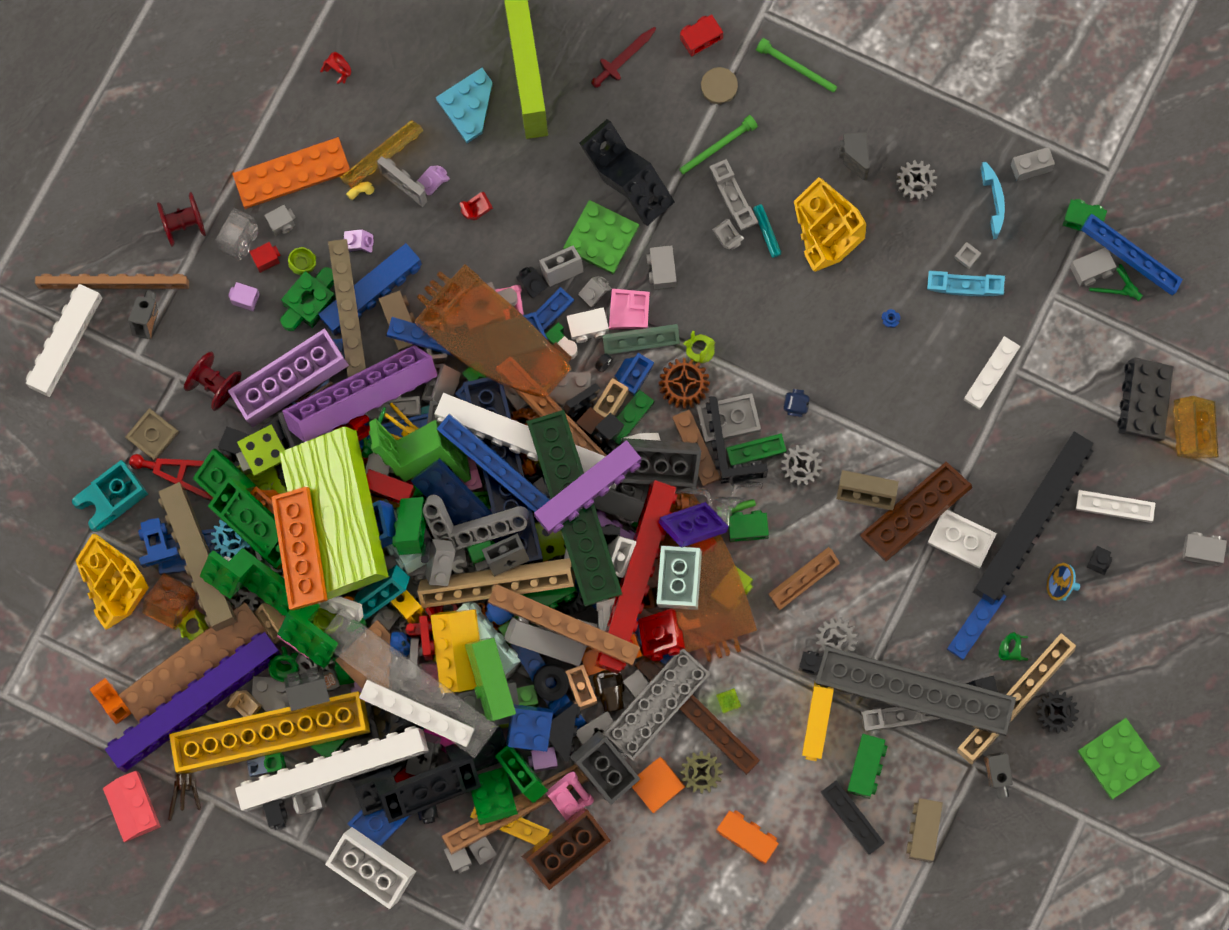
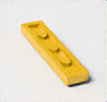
[470,807,550,845]

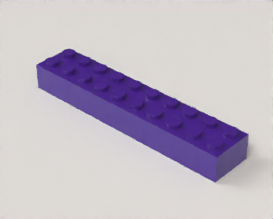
[105,632,282,773]

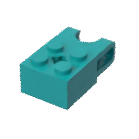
[72,460,148,532]

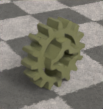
[680,751,723,794]

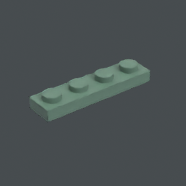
[602,324,680,354]

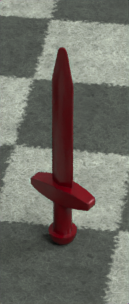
[591,27,656,88]

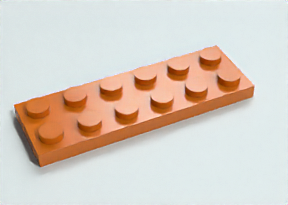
[232,137,351,209]
[271,486,328,610]

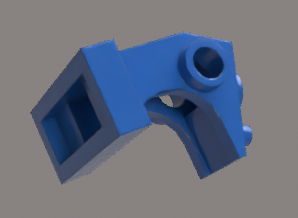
[138,518,181,568]

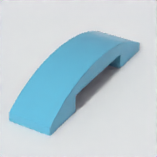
[980,162,1005,239]
[927,271,1005,296]

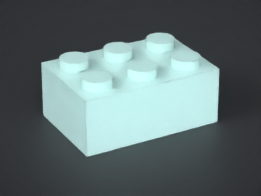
[657,546,702,610]

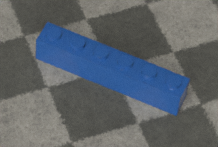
[318,243,422,336]

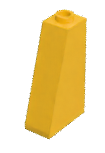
[802,681,834,761]

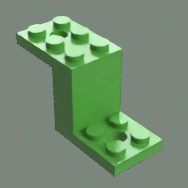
[369,418,471,482]

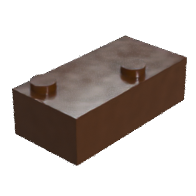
[521,808,611,890]

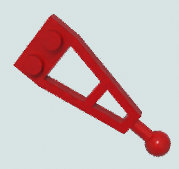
[129,454,213,501]

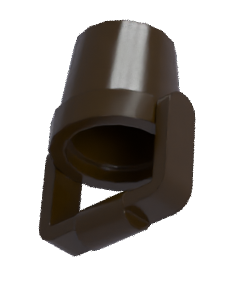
[593,670,625,712]

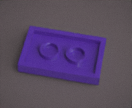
[659,502,729,548]

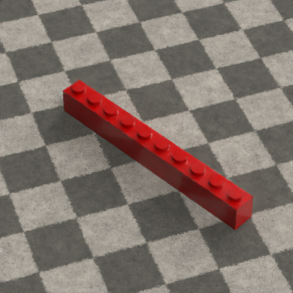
[595,480,677,673]

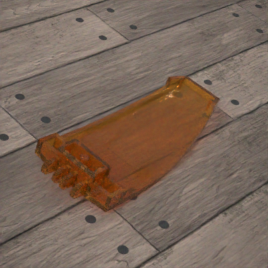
[415,264,571,399]
[657,489,757,662]

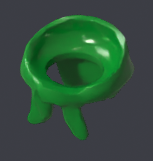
[998,632,1028,662]
[268,646,299,682]

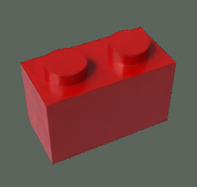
[680,14,723,57]

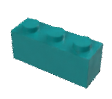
[354,564,410,619]

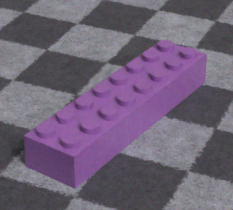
[282,345,438,442]

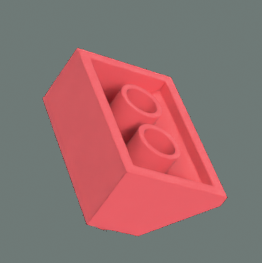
[103,771,161,843]

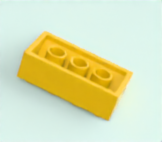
[431,609,480,693]

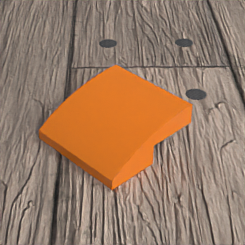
[632,757,686,813]

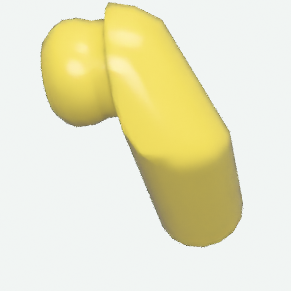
[346,182,375,201]

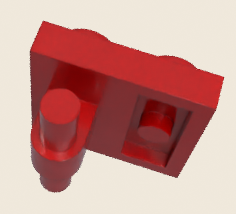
[405,616,436,661]

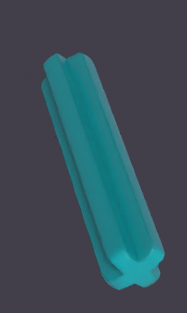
[753,204,781,258]

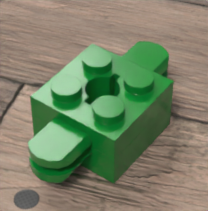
[280,267,336,331]

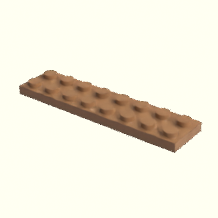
[118,602,268,723]

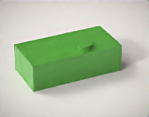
[465,637,516,721]

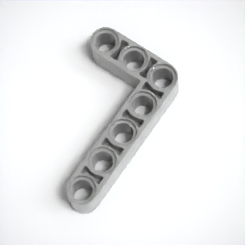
[423,495,529,550]

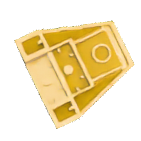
[794,177,866,272]
[75,533,149,630]

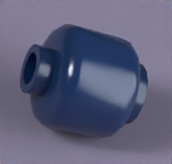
[783,389,810,417]

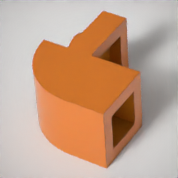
[90,678,132,725]

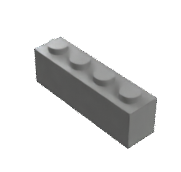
[504,617,587,666]

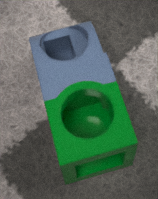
[247,752,286,777]

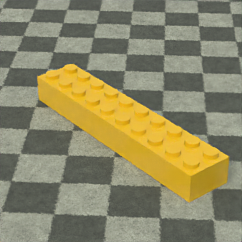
[169,691,370,774]

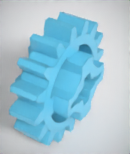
[211,520,251,558]

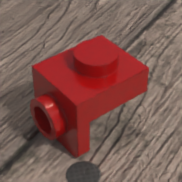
[459,192,493,220]

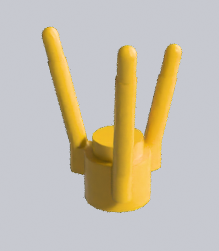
[384,403,419,440]

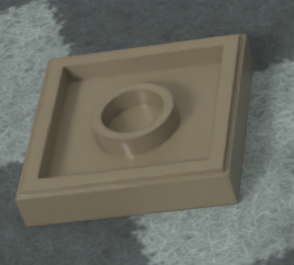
[125,408,179,461]

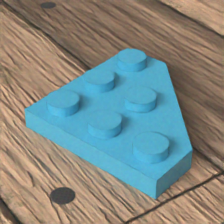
[436,68,493,143]

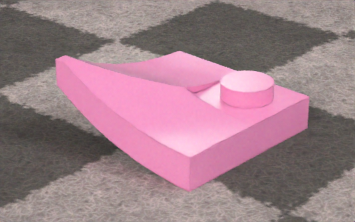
[609,289,650,330]

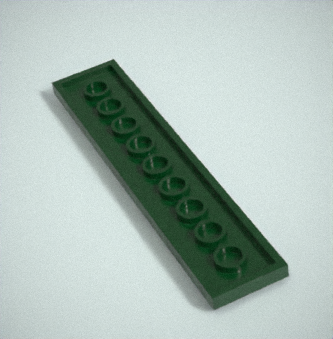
[527,410,623,607]

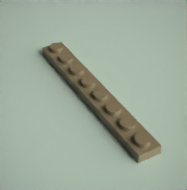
[328,239,366,378]

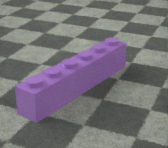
[534,440,641,534]

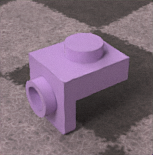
[417,166,450,195]
[344,229,374,253]

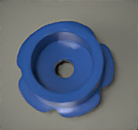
[881,309,900,327]

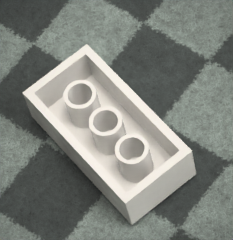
[325,827,416,909]

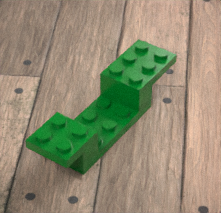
[192,449,282,569]
[200,548,339,669]

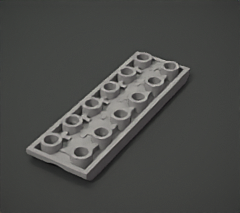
[604,649,710,761]

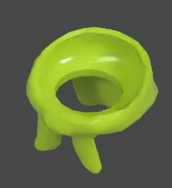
[683,331,715,364]
[175,609,209,641]

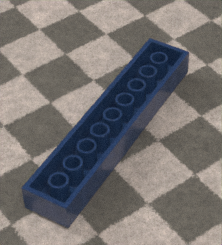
[463,374,543,565]

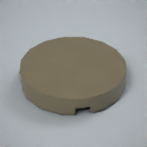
[701,67,738,105]

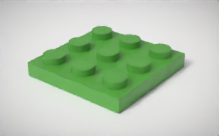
[563,200,639,275]
[1077,718,1160,800]

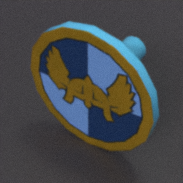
[1047,563,1080,601]

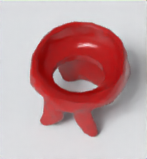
[320,52,351,84]

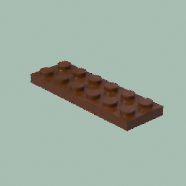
[860,462,973,562]

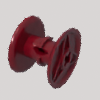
[157,191,206,247]
[184,351,242,411]

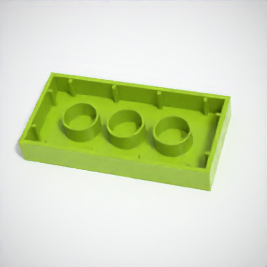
[504,0,548,139]
[279,426,389,600]

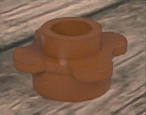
[675,493,689,511]

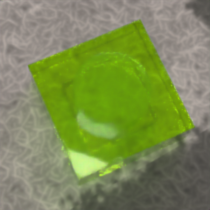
[716,688,741,714]

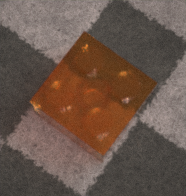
[142,573,197,630]

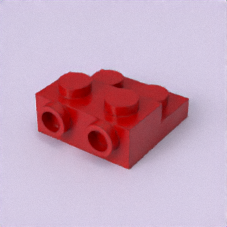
[638,608,685,661]

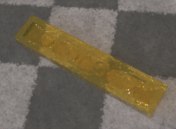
[340,120,423,189]

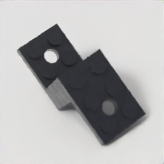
[579,119,675,226]

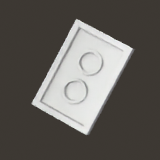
[927,510,997,569]

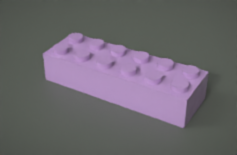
[228,328,349,428]

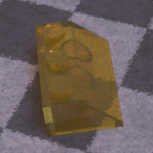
[1173,396,1219,459]

